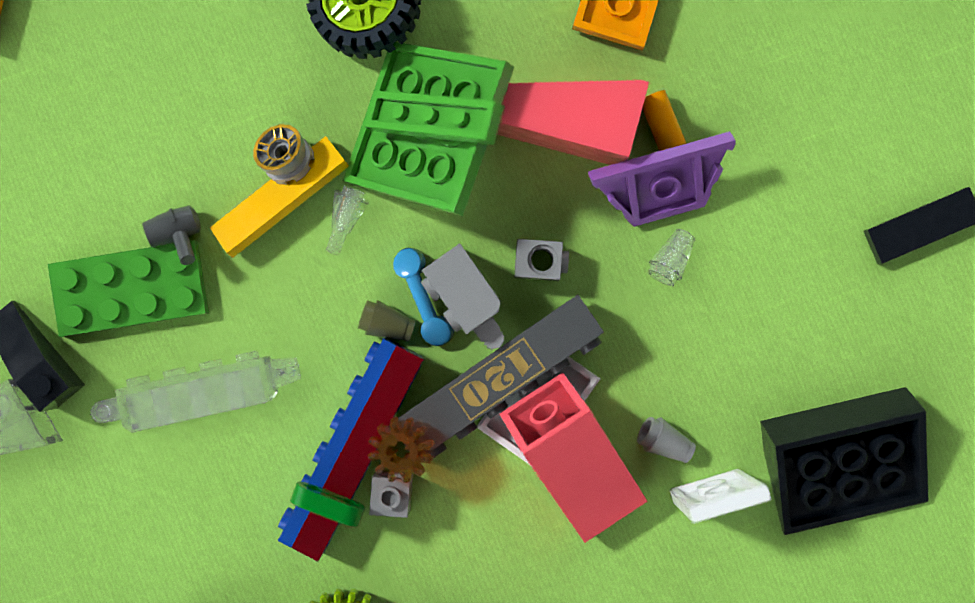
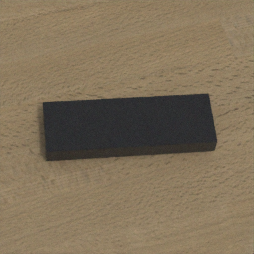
[863,187,975,264]

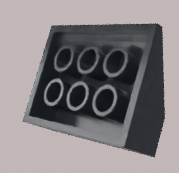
[760,387,928,535]

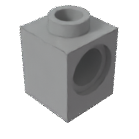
[514,239,569,281]
[369,471,413,518]

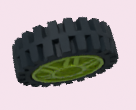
[306,0,421,59]

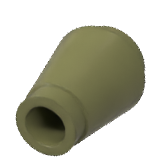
[358,300,415,341]

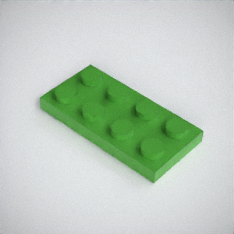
[47,240,209,337]

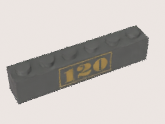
[390,294,604,461]

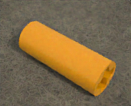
[642,90,686,151]

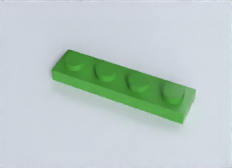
[364,90,504,145]

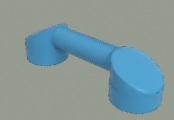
[393,248,454,346]

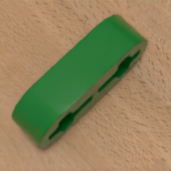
[290,481,365,527]

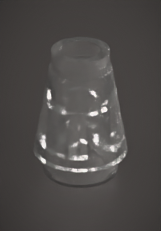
[648,229,696,286]

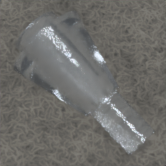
[326,186,370,255]

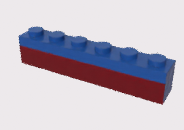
[278,338,425,562]

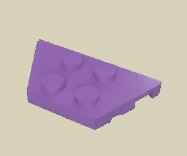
[588,131,736,227]

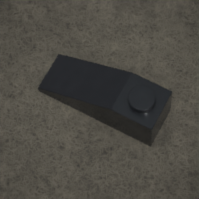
[0,301,85,412]

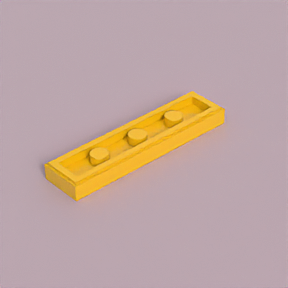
[210,136,349,258]

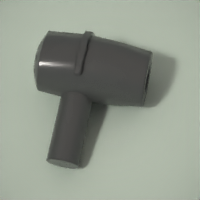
[142,205,201,265]

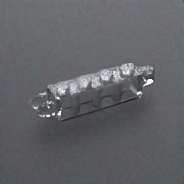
[90,351,301,433]

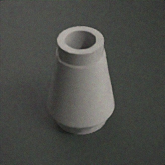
[637,417,696,463]

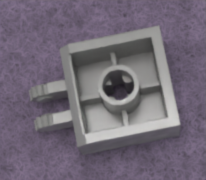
[421,243,505,350]

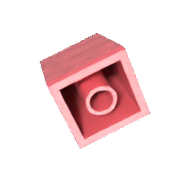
[497,80,649,165]
[499,372,648,543]

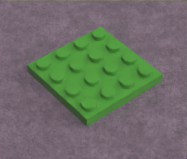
[343,42,514,216]

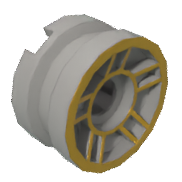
[253,124,314,185]

